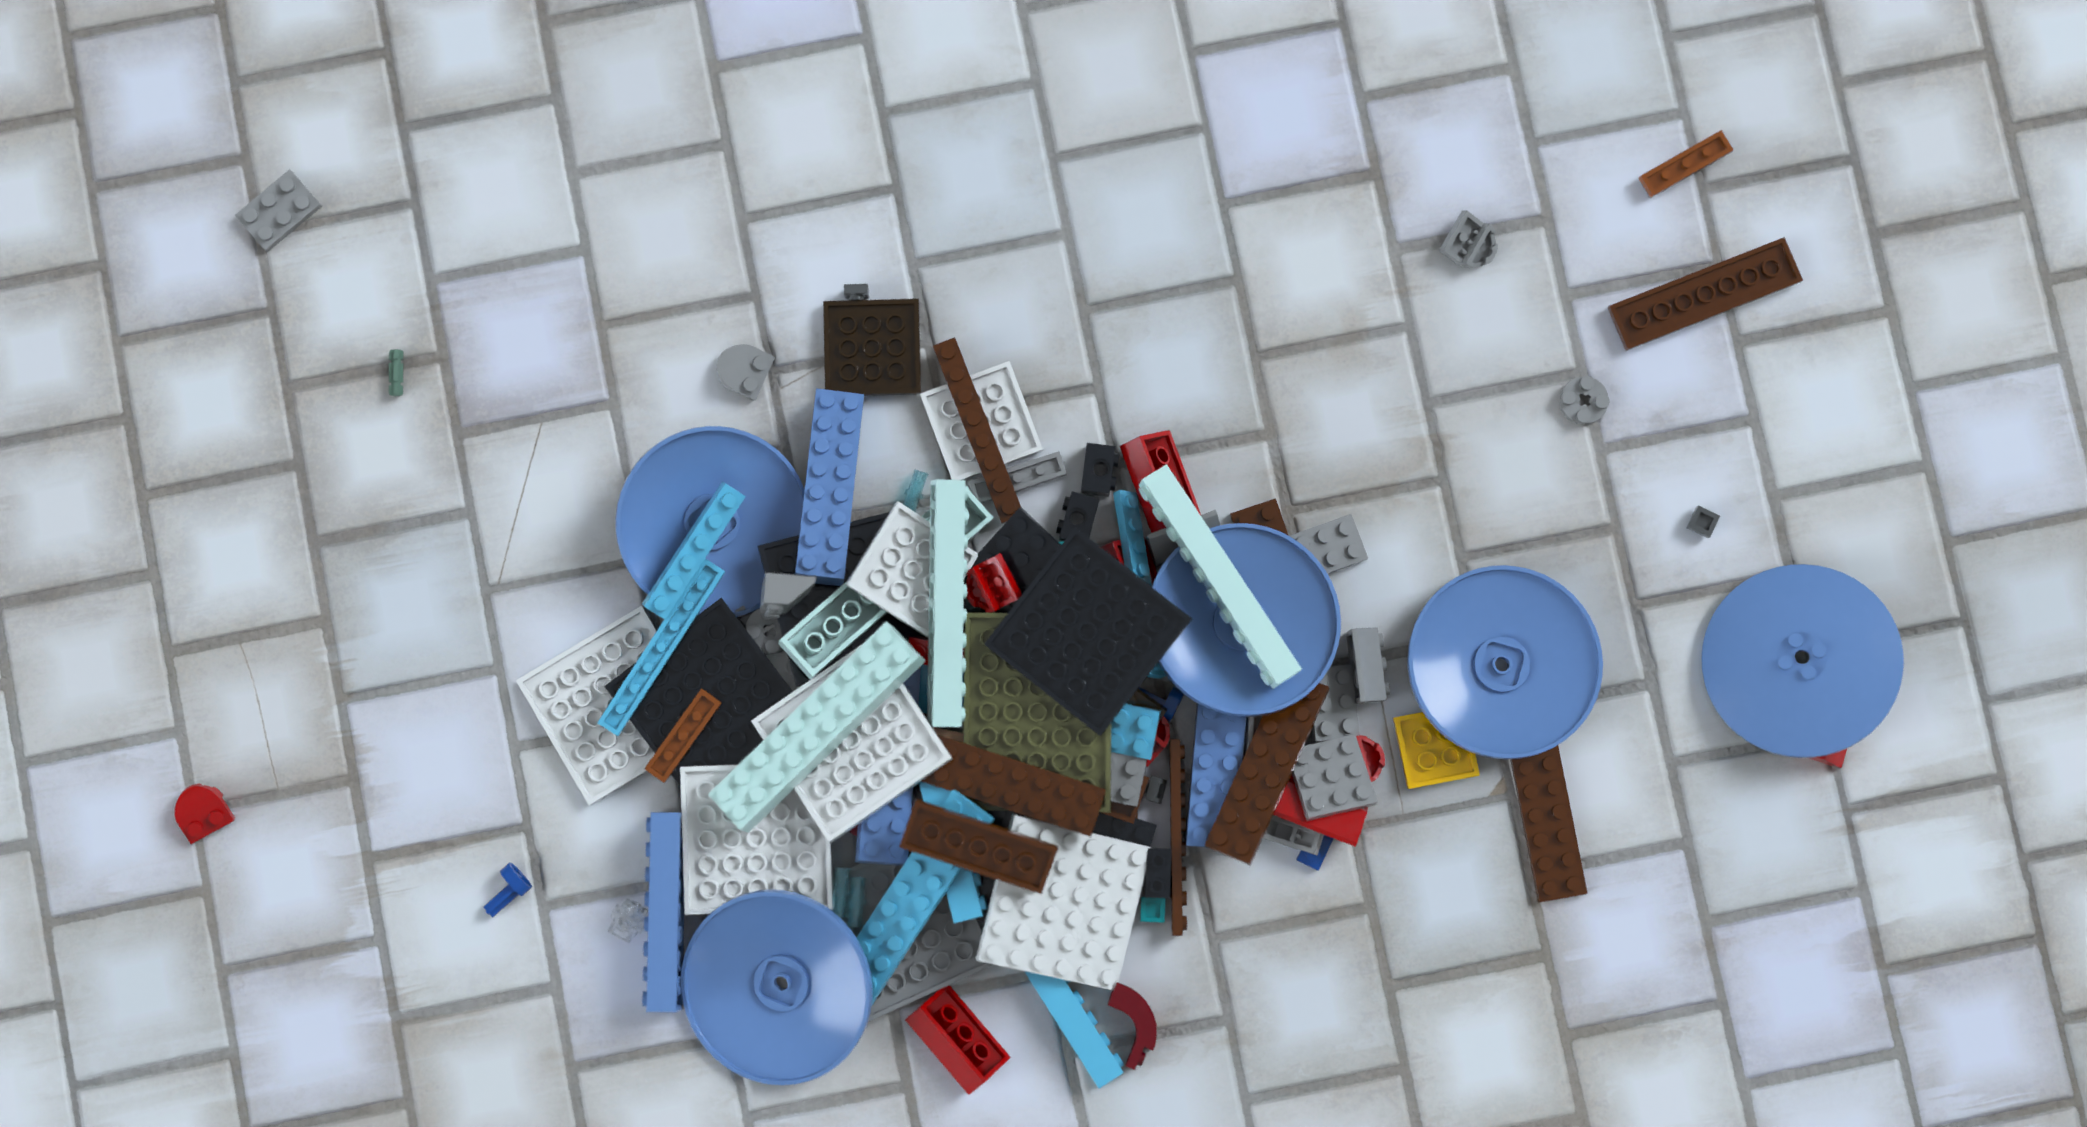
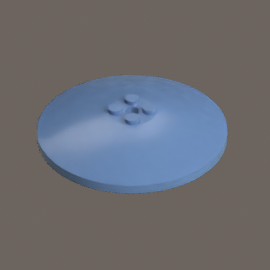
[616,426,804,617]
[1152,523,1341,717]
[1702,564,1904,758]
[1407,565,1603,759]
[681,890,872,1085]

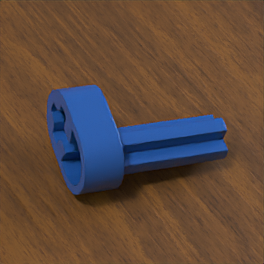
[1138,687,1184,722]
[484,862,532,917]

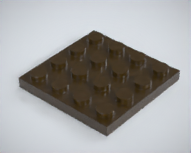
[823,299,921,396]

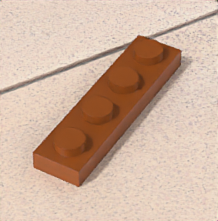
[1639,130,1734,198]
[644,689,722,783]

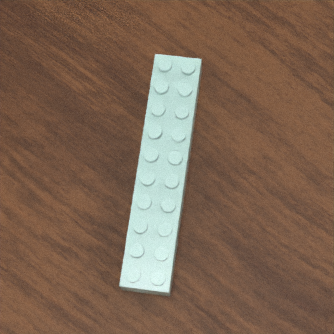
[778,490,994,680]
[708,622,925,833]

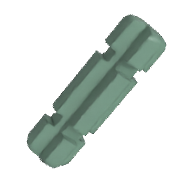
[389,349,404,396]

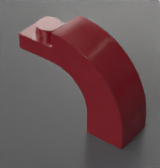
[1107,982,1157,1070]

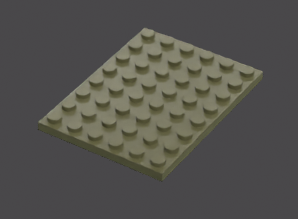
[963,613,1112,812]

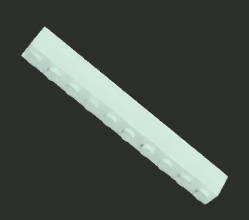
[1139,464,1302,689]
[927,479,969,727]

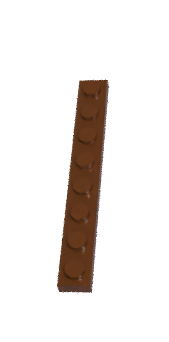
[933,337,1021,524]
[1169,739,1187,936]

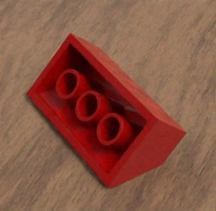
[1120,430,1201,533]
[1274,774,1368,847]
[905,985,1011,1095]

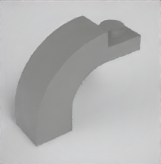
[1263,815,1324,855]

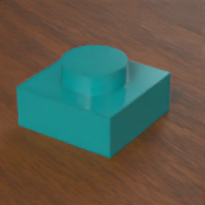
[1140,897,1166,923]

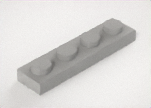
[968,451,1067,503]

